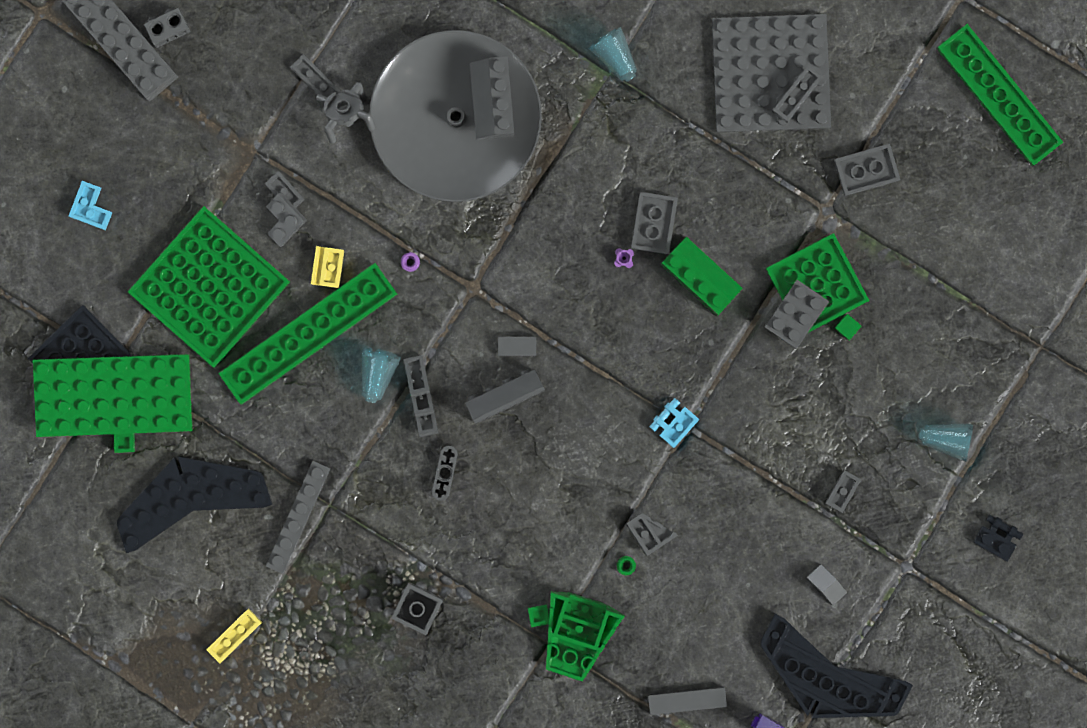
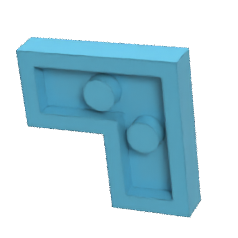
[69,181,112,230]

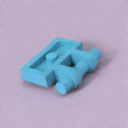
[649,398,699,448]

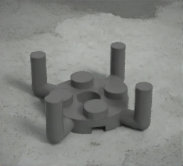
[316,82,375,144]

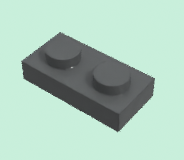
[264,171,305,208]
[825,470,861,513]

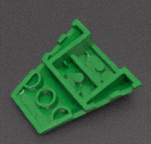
[546,591,625,682]

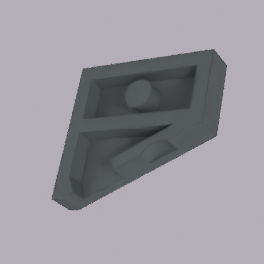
[626,513,678,556]

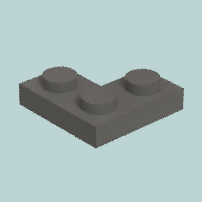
[266,193,307,247]

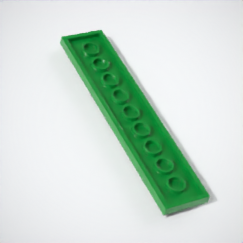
[218,263,398,405]

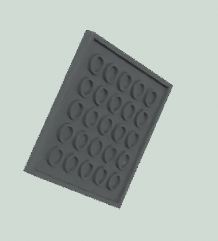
[712,14,831,133]

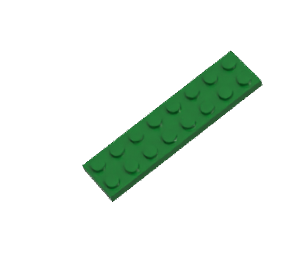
[936,24,1063,167]

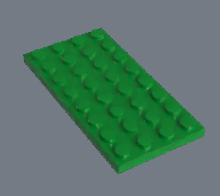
[33,354,193,437]

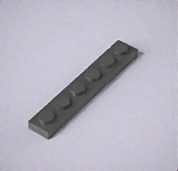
[266,461,331,574]

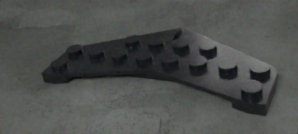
[117,457,273,553]
[760,614,913,718]

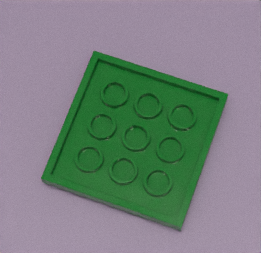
[766,233,870,333]

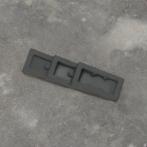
[404,355,439,437]

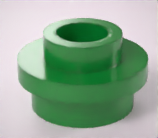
[617,556,636,575]

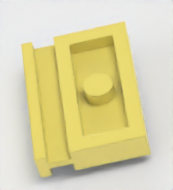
[311,246,344,288]

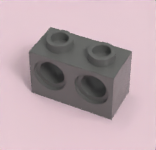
[144,7,191,48]

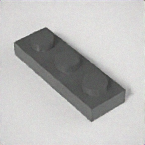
[772,65,823,123]

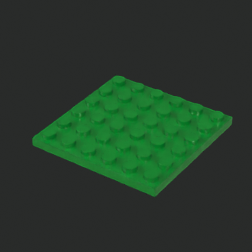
[128,206,290,368]

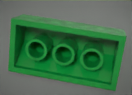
[661,237,743,316]

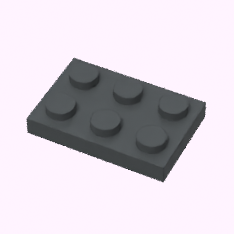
[834,144,900,197]
[631,192,678,255]
[764,280,829,349]

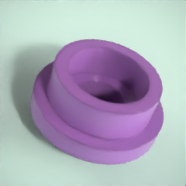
[401,252,420,272]

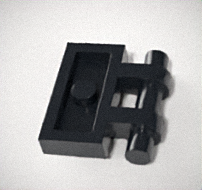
[973,514,1023,562]

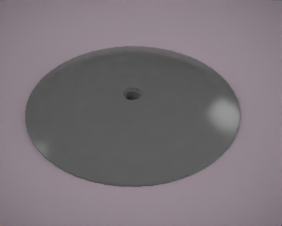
[369,30,542,202]

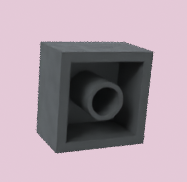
[391,582,444,635]

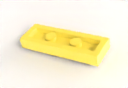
[207,609,262,663]

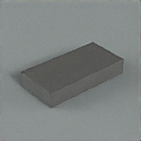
[498,337,536,356]

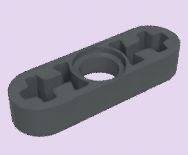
[432,446,458,501]

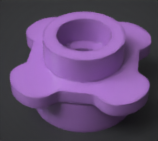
[614,248,634,268]

